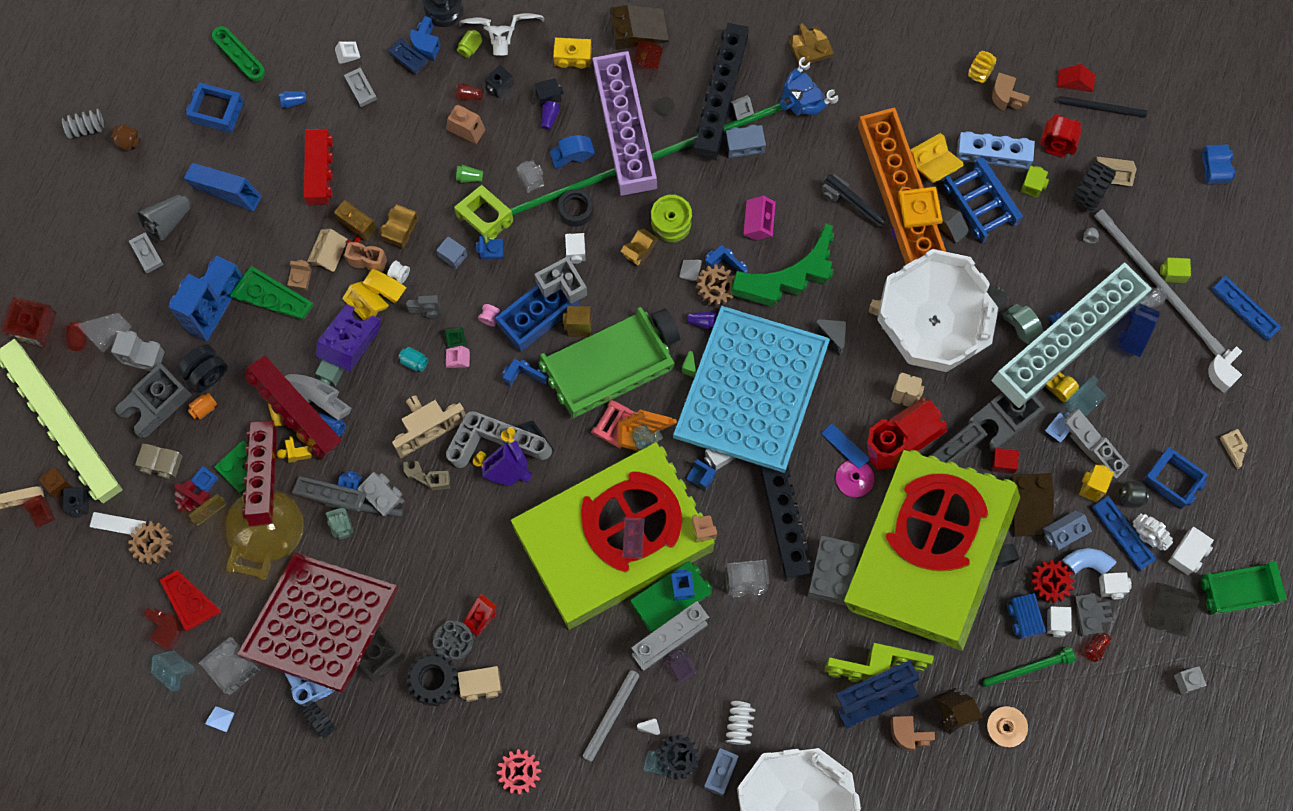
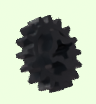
[656,735,700,780]

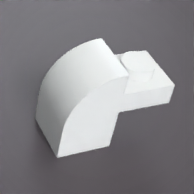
[1208,346,1242,393]

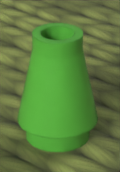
[456,165,483,183]

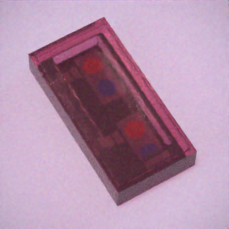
[622,517,645,559]

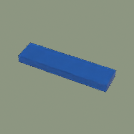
[1211,275,1282,341]
[1092,496,1156,571]

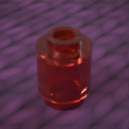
[66,322,87,351]

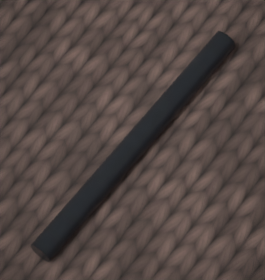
[1058,96,1147,118]

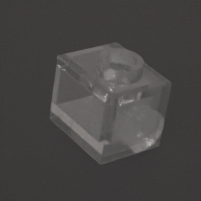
[517,160,544,193]

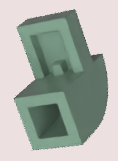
[1002,304,1044,345]

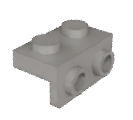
[357,472,404,517]

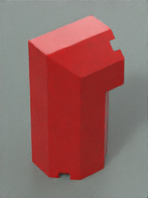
[867,398,947,470]

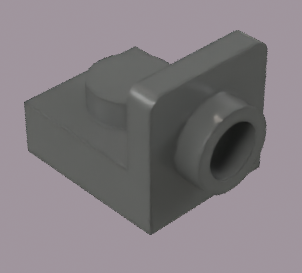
[821,174,849,203]

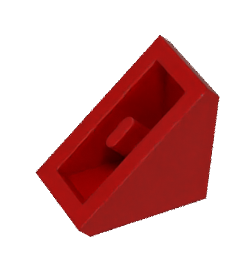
[1057,64,1095,92]

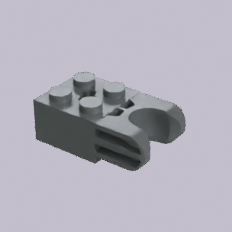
[116,363,192,438]
[968,392,1045,451]

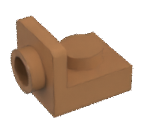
[287,260,312,291]

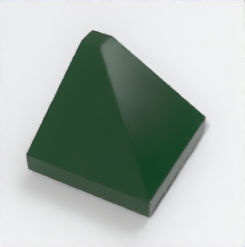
[445,327,467,349]

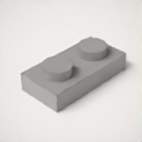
[344,68,377,107]
[129,232,164,273]

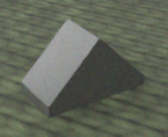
[937,206,970,244]
[815,319,846,355]

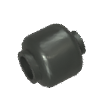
[1118,481,1149,508]

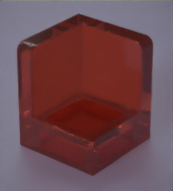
[634,41,663,69]
[23,495,55,527]

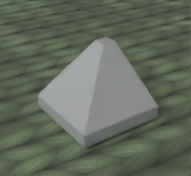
[679,260,702,282]

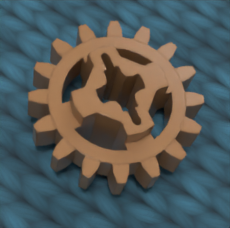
[695,265,734,306]
[128,521,173,565]

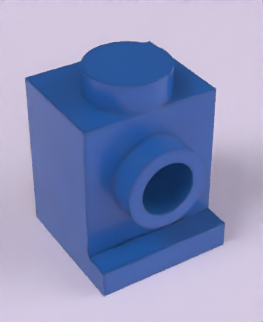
[671,569,695,601]

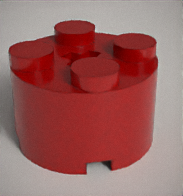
[1040,114,1082,157]

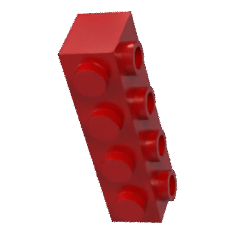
[304,129,334,205]

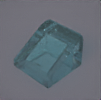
[644,751,667,776]

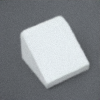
[335,42,360,64]

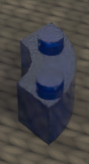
[1118,303,1160,357]

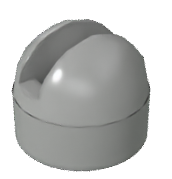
[1083,228,1099,244]

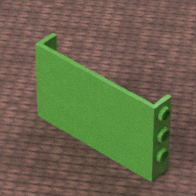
[539,307,674,419]

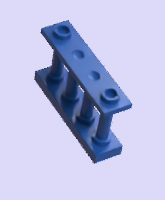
[943,157,1023,243]

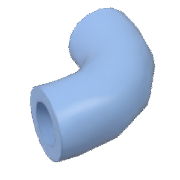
[1061,548,1116,575]

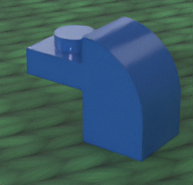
[410,16,440,61]
[550,135,595,169]

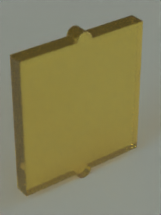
[189,494,226,525]

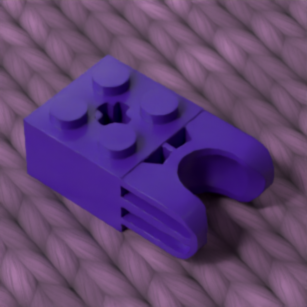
[316,304,381,372]

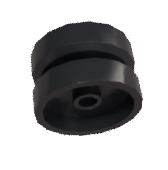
[422,0,464,27]
[177,344,228,393]

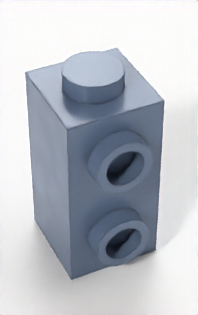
[1043,511,1092,550]

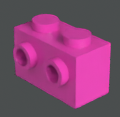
[744,196,776,241]

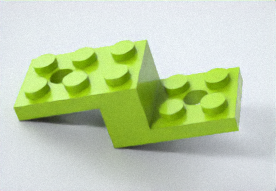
[824,643,934,682]

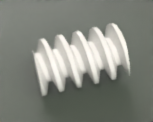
[725,701,756,745]

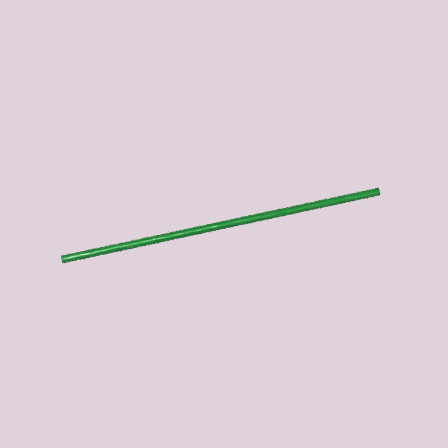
[510,103,783,215]

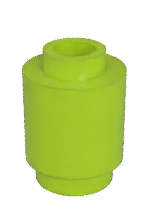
[457,30,483,58]

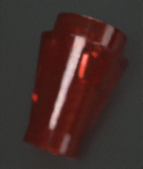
[456,83,483,101]
[1084,633,1112,662]

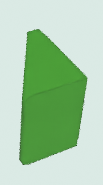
[682,351,696,378]

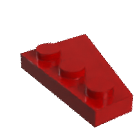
[160,570,223,632]

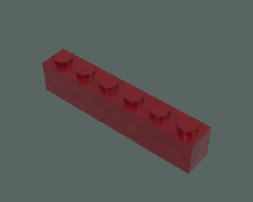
[244,355,342,461]

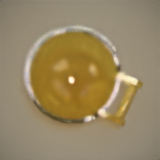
[225,490,304,581]

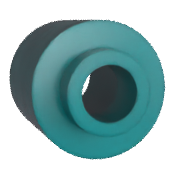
[399,347,428,372]

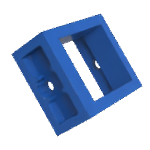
[186,83,244,133]
[1143,447,1208,509]

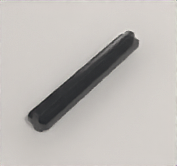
[824,174,886,227]

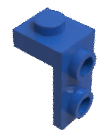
[705,245,748,273]
[502,359,548,387]

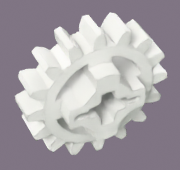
[1133,514,1173,551]

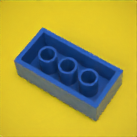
[496,285,579,352]

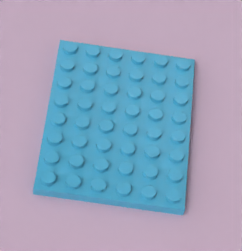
[673,306,830,473]

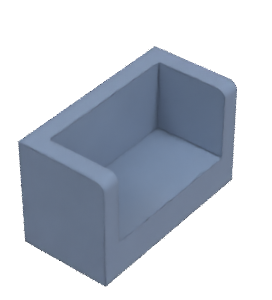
[704,748,739,796]

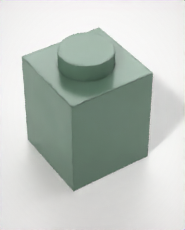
[315,360,344,387]

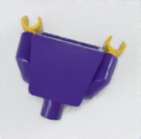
[473,427,532,486]

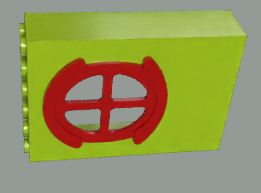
[511,442,716,630]
[844,450,1020,651]

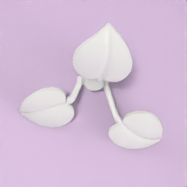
[459,13,544,55]

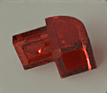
[143,608,182,652]

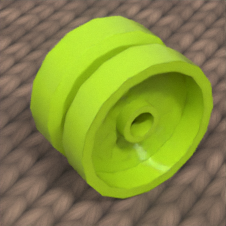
[651,195,692,242]

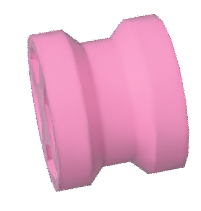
[478,304,501,326]

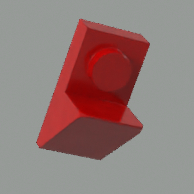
[463,594,497,636]

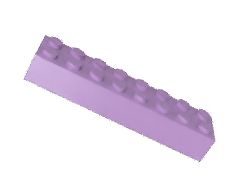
[593,51,657,196]

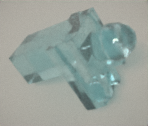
[632,425,663,450]

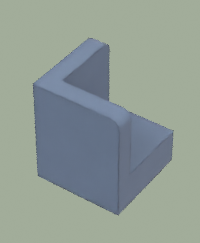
[436,237,467,269]

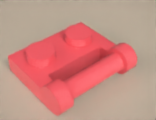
[591,400,638,449]

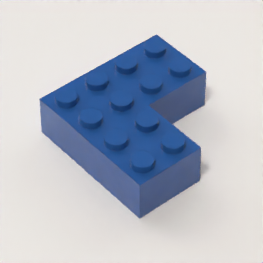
[169,255,243,342]

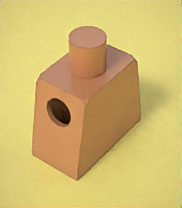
[446,105,485,145]

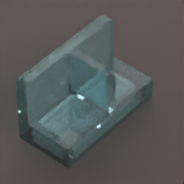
[1063,375,1106,417]
[151,651,195,692]

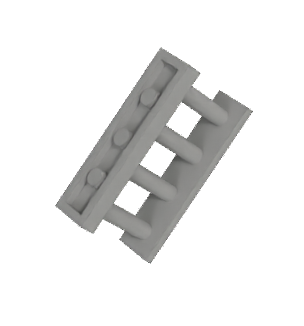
[632,601,709,672]

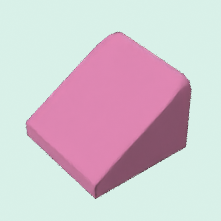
[446,346,470,368]

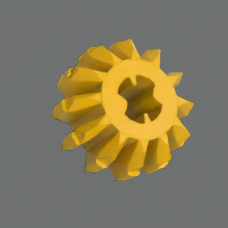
[968,51,996,83]

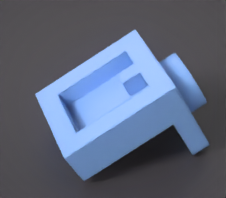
[1045,412,1070,443]

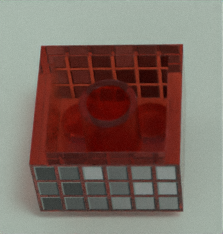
[1,297,56,347]

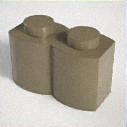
[135,444,183,479]

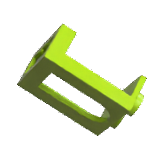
[454,185,514,243]

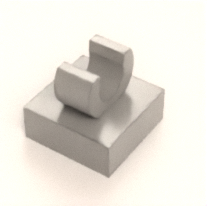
[731,95,754,120]

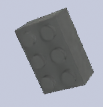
[807,536,860,606]

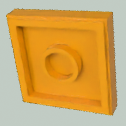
[898,187,943,228]

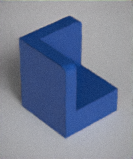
[687,459,716,492]

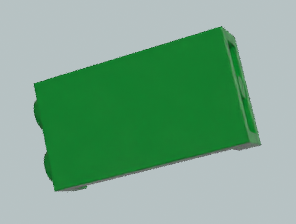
[630,561,712,633]
[1201,561,1287,615]

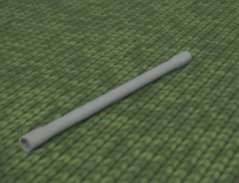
[1094,209,1226,356]

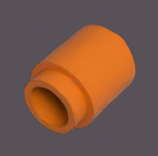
[188,393,218,420]

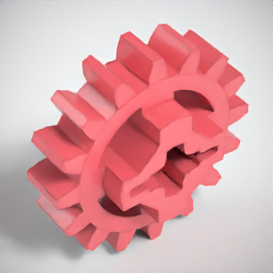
[497,749,542,795]

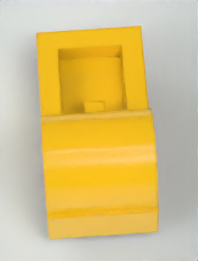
[1045,372,1079,404]

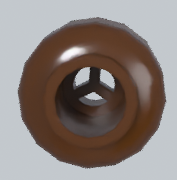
[111,124,140,151]

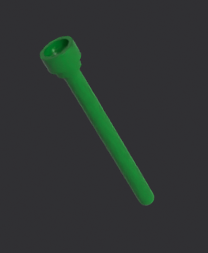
[982,647,1076,687]

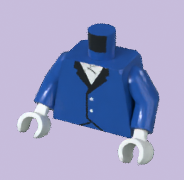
[780,57,838,115]

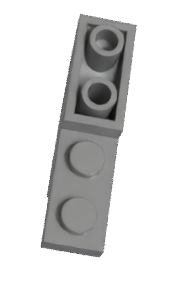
[284,374,352,420]
[1063,409,1129,479]

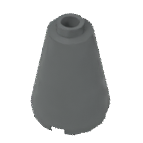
[136,194,190,243]

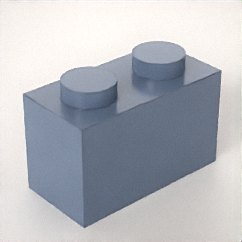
[725,125,766,158]

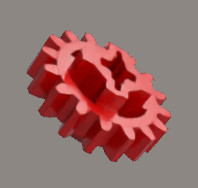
[1030,560,1075,604]

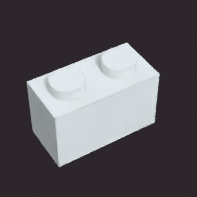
[1168,527,1214,575]

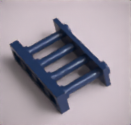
[836,660,919,729]

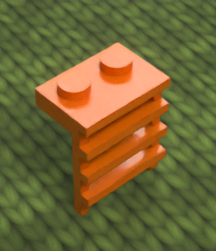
[618,410,677,451]

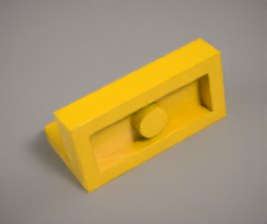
[342,281,389,321]

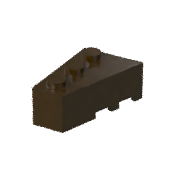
[933,688,982,734]

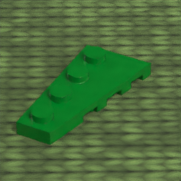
[229,266,314,320]

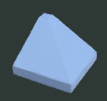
[206,706,235,732]

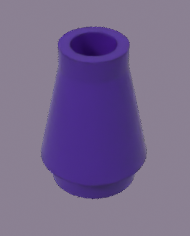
[540,101,560,130]
[688,311,716,330]

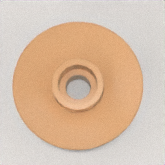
[987,706,1028,747]

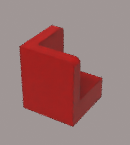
[991,448,1019,474]

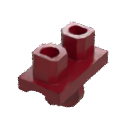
[174,480,210,515]

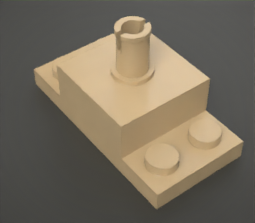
[392,396,466,458]

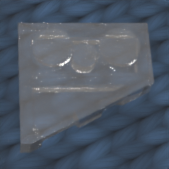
[77,313,132,352]

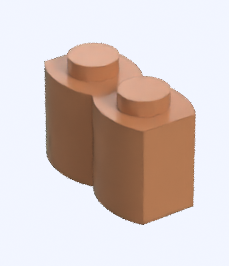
[344,242,387,272]

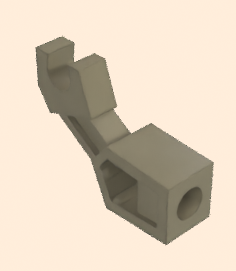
[403,461,450,491]

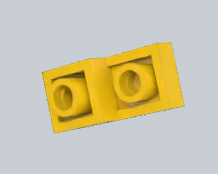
[362,269,406,303]

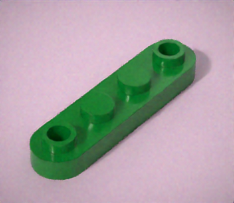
[212,26,265,82]

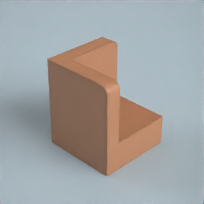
[691,515,717,543]

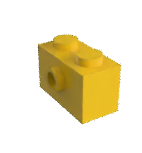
[554,38,592,69]
[1079,465,1114,503]

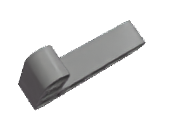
[446,411,552,468]

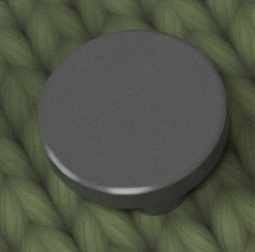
[433,620,473,661]

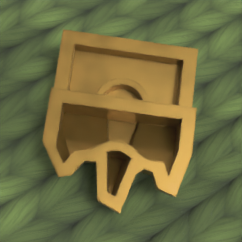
[788,23,834,66]

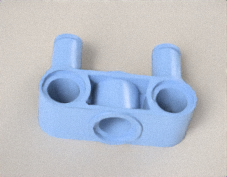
[285,673,335,706]

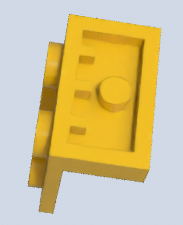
[910,133,964,183]

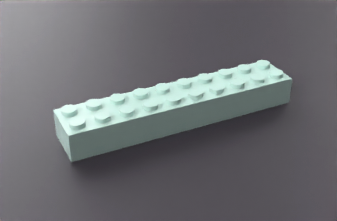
[991,263,1152,408]

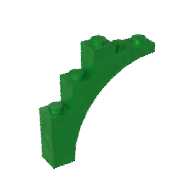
[729,224,834,307]

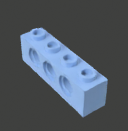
[957,132,1035,169]

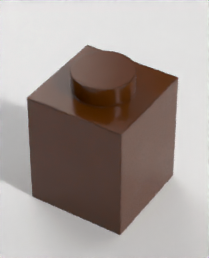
[39,467,72,499]

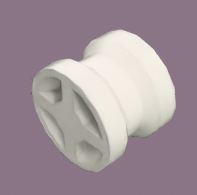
[387,261,410,284]

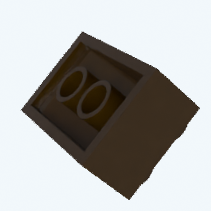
[610,5,669,50]
[1009,473,1054,537]

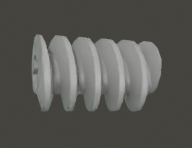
[62,109,104,139]

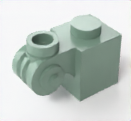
[326,508,354,540]

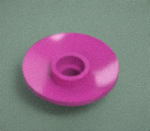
[836,460,874,498]

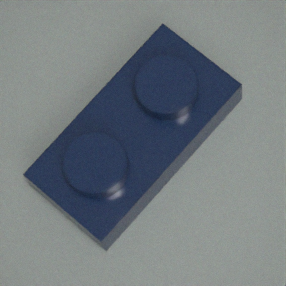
[388,38,428,74]

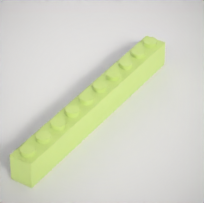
[0,339,123,504]

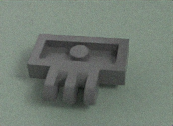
[406,295,442,318]
[1074,593,1114,636]

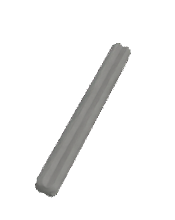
[583,670,639,762]

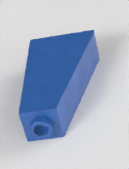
[184,163,262,212]

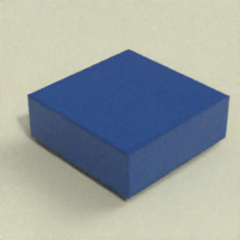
[190,466,219,492]

